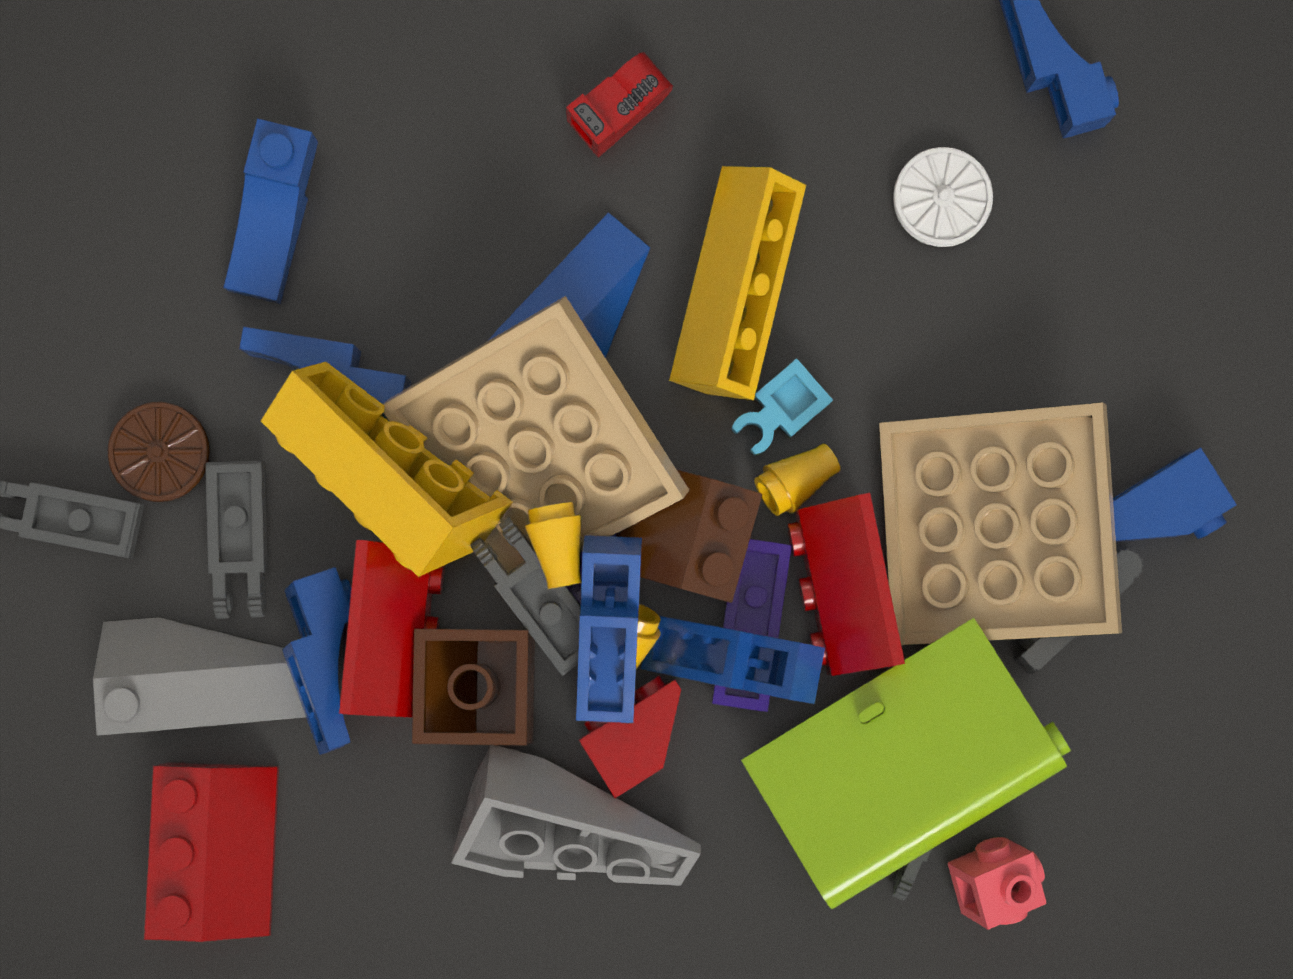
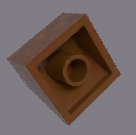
[616,470,762,603]
[412,629,535,745]

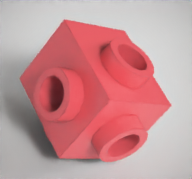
[947,837,1047,930]

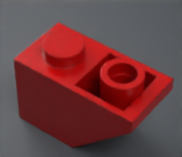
[579,676,681,798]

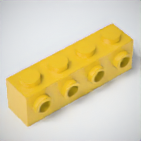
[669,166,806,400]

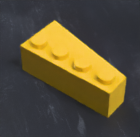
[261,362,513,577]

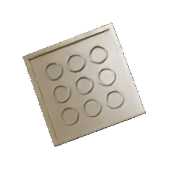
[383,296,689,582]
[879,403,1122,645]

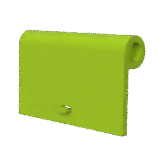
[741,618,1071,909]

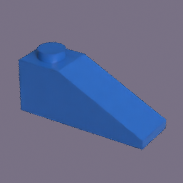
[1113,447,1237,542]

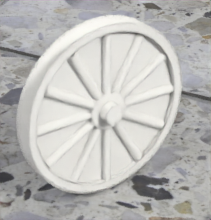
[893,147,993,247]

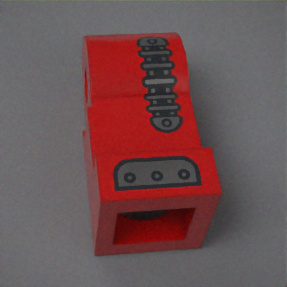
[566,52,673,158]

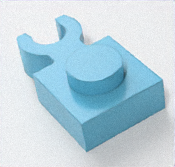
[731,358,833,456]

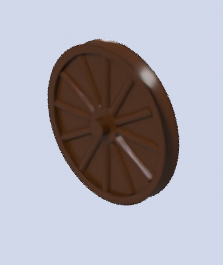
[108,402,210,502]

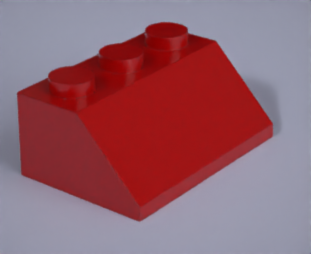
[787,493,905,676]
[339,540,445,718]
[144,762,279,942]

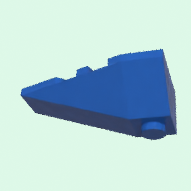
[488,212,650,358]

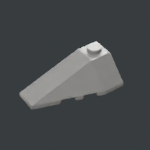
[93,617,306,736]
[451,745,701,886]

